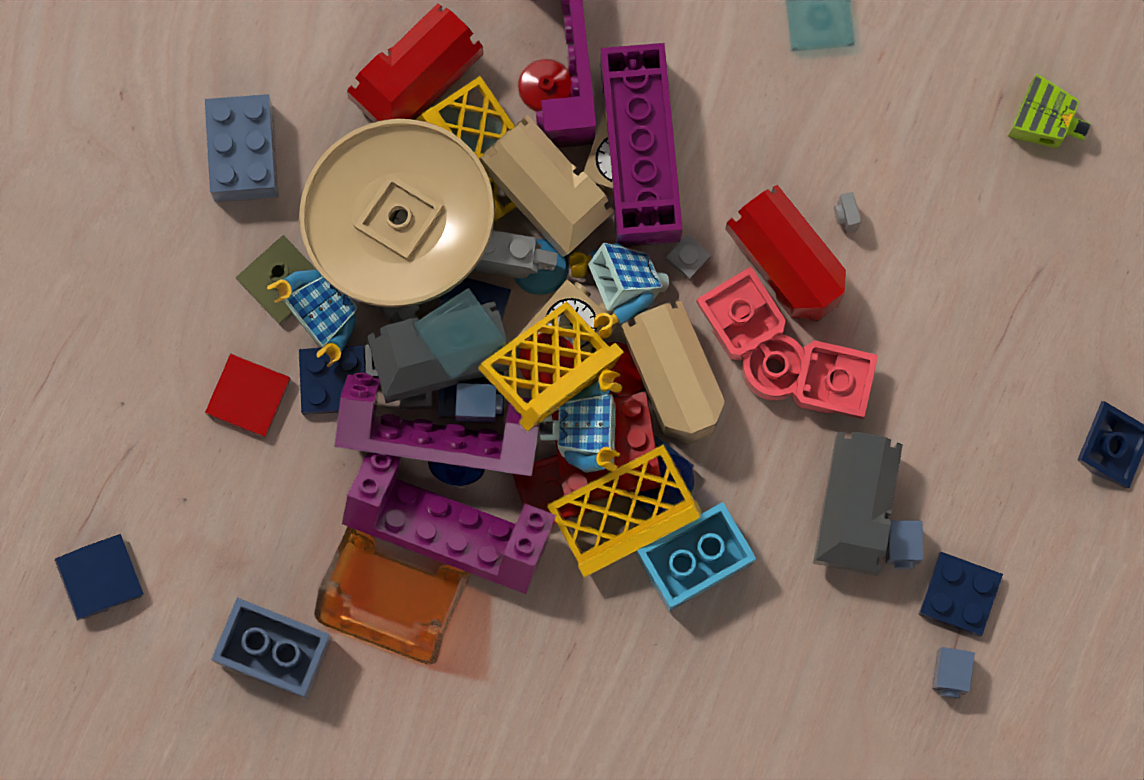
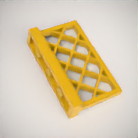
[416,76,516,222]
[478,301,624,432]
[547,444,702,577]

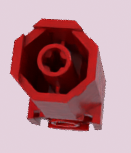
[347,3,484,122]
[725,185,846,321]

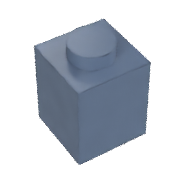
[456,383,503,423]
[886,521,923,570]
[932,647,975,699]

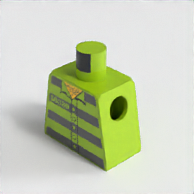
[1008,74,1091,148]

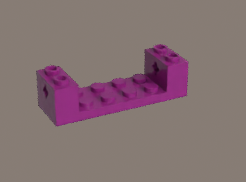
[536,0,596,148]
[600,43,683,247]
[334,373,539,476]
[342,452,556,594]

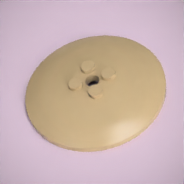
[299,119,495,308]

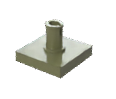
[236,235,316,326]

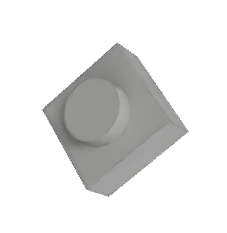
[834,192,861,233]
[666,234,711,281]

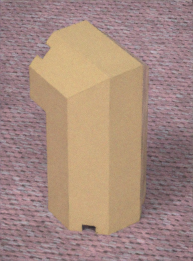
[479,115,614,257]
[621,301,725,444]

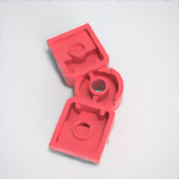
[696,266,878,420]

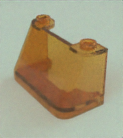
[314,527,471,664]

